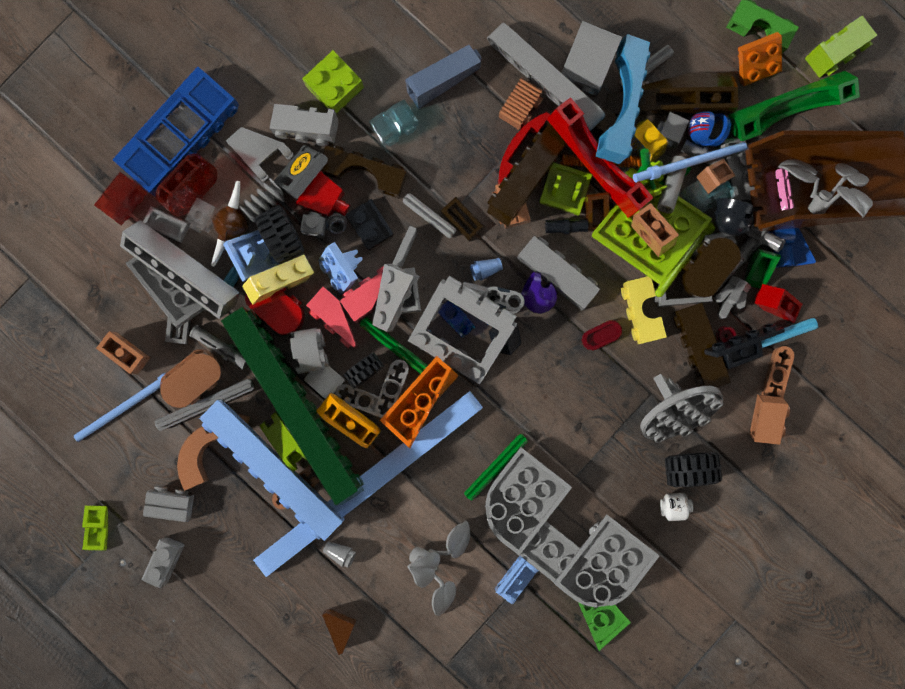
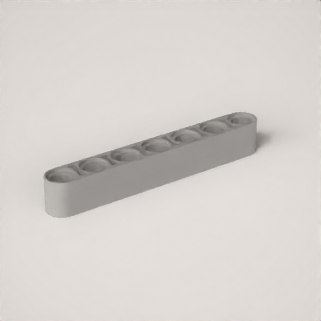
[487,23,605,131]

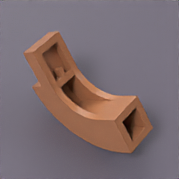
[177,427,218,491]

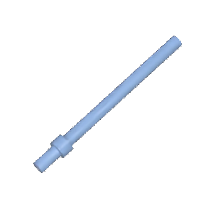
[633,142,747,182]
[74,373,166,442]

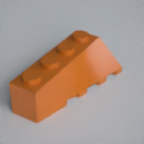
[380,356,459,448]

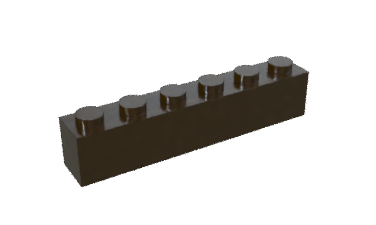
[487,120,567,227]

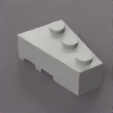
[270,104,339,147]

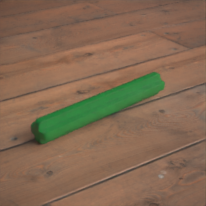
[360,317,428,374]
[464,434,528,501]

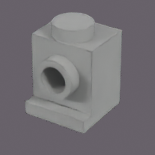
[300,212,328,238]

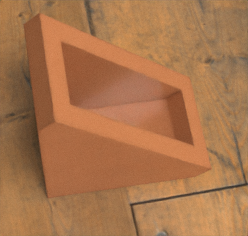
[697,159,736,194]

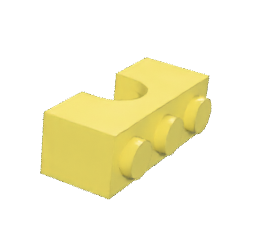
[242,255,314,305]
[621,276,667,344]

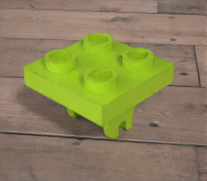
[539,163,592,216]

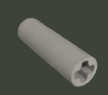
[657,156,687,213]

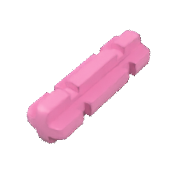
[775,168,794,210]

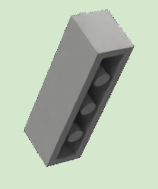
[517,236,600,311]

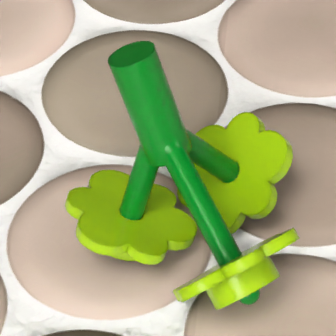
[625,148,667,197]

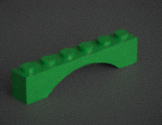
[728,71,860,141]

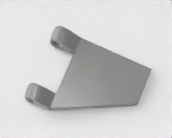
[226,127,294,182]

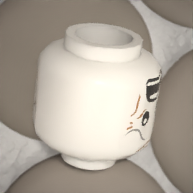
[660,492,693,521]

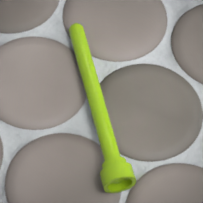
[655,222,715,297]

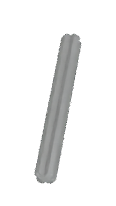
[155,379,254,431]

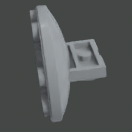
[640,374,723,443]

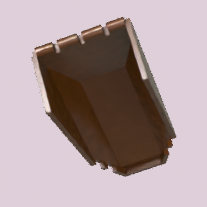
[745,130,905,231]

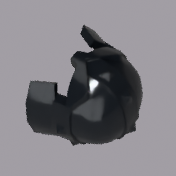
[714,198,754,237]

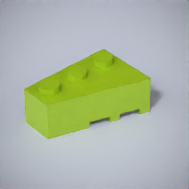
[805,15,877,78]

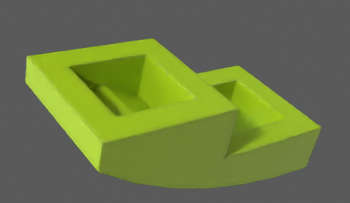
[82,506,108,551]

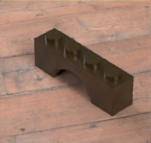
[320,145,407,199]

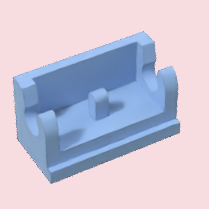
[495,556,539,604]

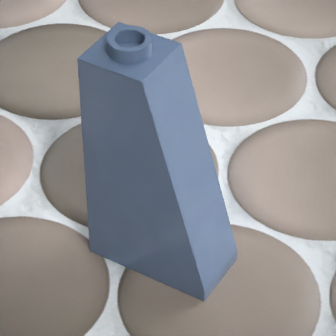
[405,45,482,109]

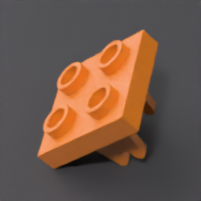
[738,32,782,86]

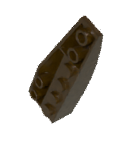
[607,72,738,116]

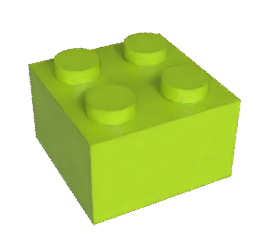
[302,50,364,113]

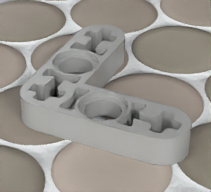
[335,360,409,418]

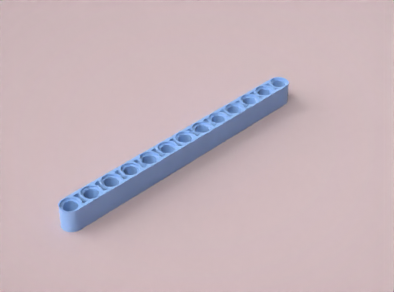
[253,391,483,577]

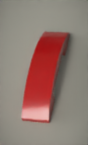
[498,112,550,184]

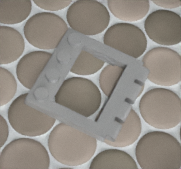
[408,276,517,384]

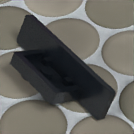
[704,323,785,369]

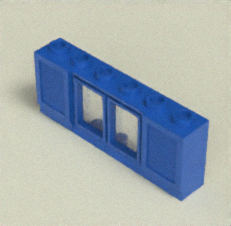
[113,67,239,197]

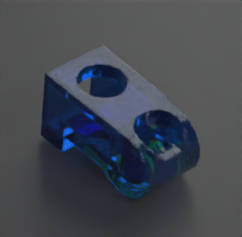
[438,300,476,339]

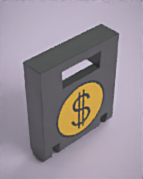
[274,145,328,199]

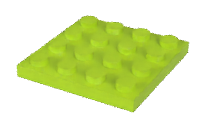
[592,181,712,284]

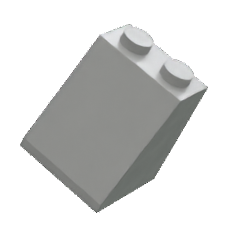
[561,21,622,96]

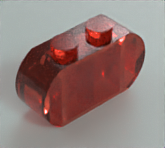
[156,153,218,216]

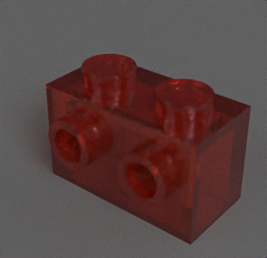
[94,172,147,226]

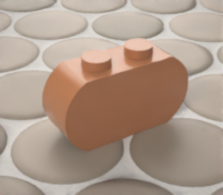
[160,349,221,408]

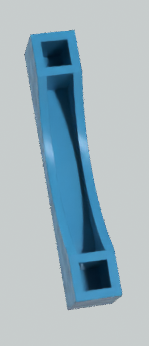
[596,34,650,164]

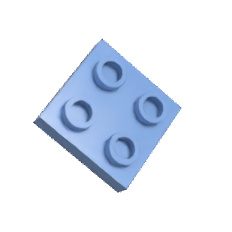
[223,230,280,282]
[318,242,362,295]

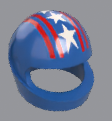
[688,111,731,146]

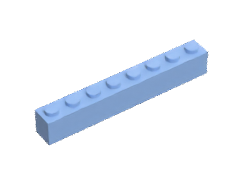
[199,399,345,541]

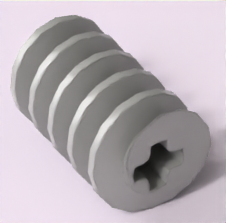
[239,178,285,223]

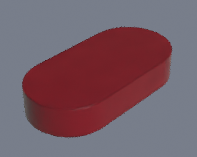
[581,320,622,350]

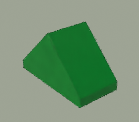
[744,249,781,289]

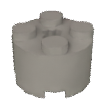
[290,328,329,374]

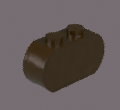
[681,238,741,298]

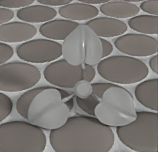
[778,159,873,218]
[407,520,470,616]

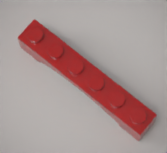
[547,97,653,218]

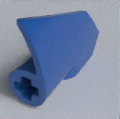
[769,228,816,268]

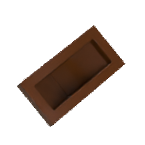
[584,192,609,232]
[322,609,356,655]

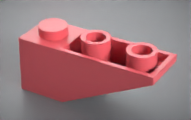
[340,266,384,323]
[306,287,358,349]

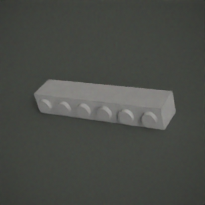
[120,220,240,319]

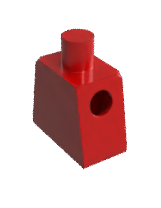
[296,171,350,217]

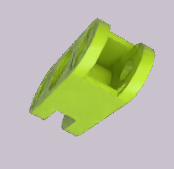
[259,412,307,472]

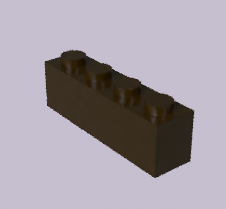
[673,302,731,388]

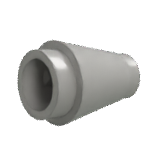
[323,541,356,568]

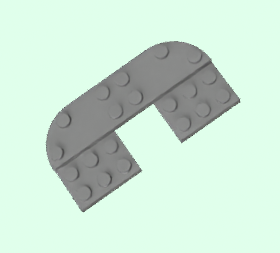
[485,447,659,607]

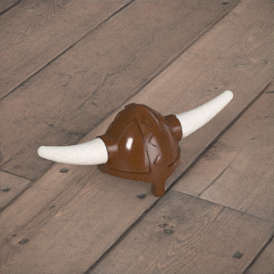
[211,181,249,267]

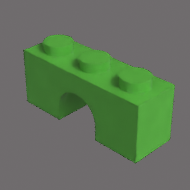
[726,0,799,54]

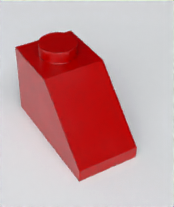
[755,284,803,323]

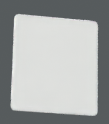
[304,366,345,399]

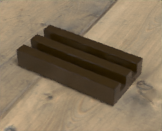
[441,197,484,242]

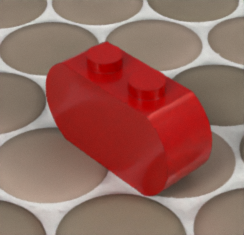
[245,287,305,335]

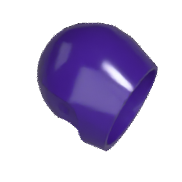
[521,272,557,314]

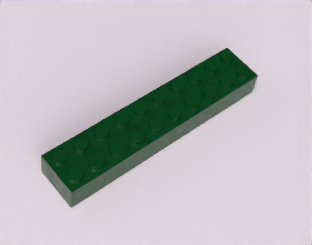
[221,306,364,506]

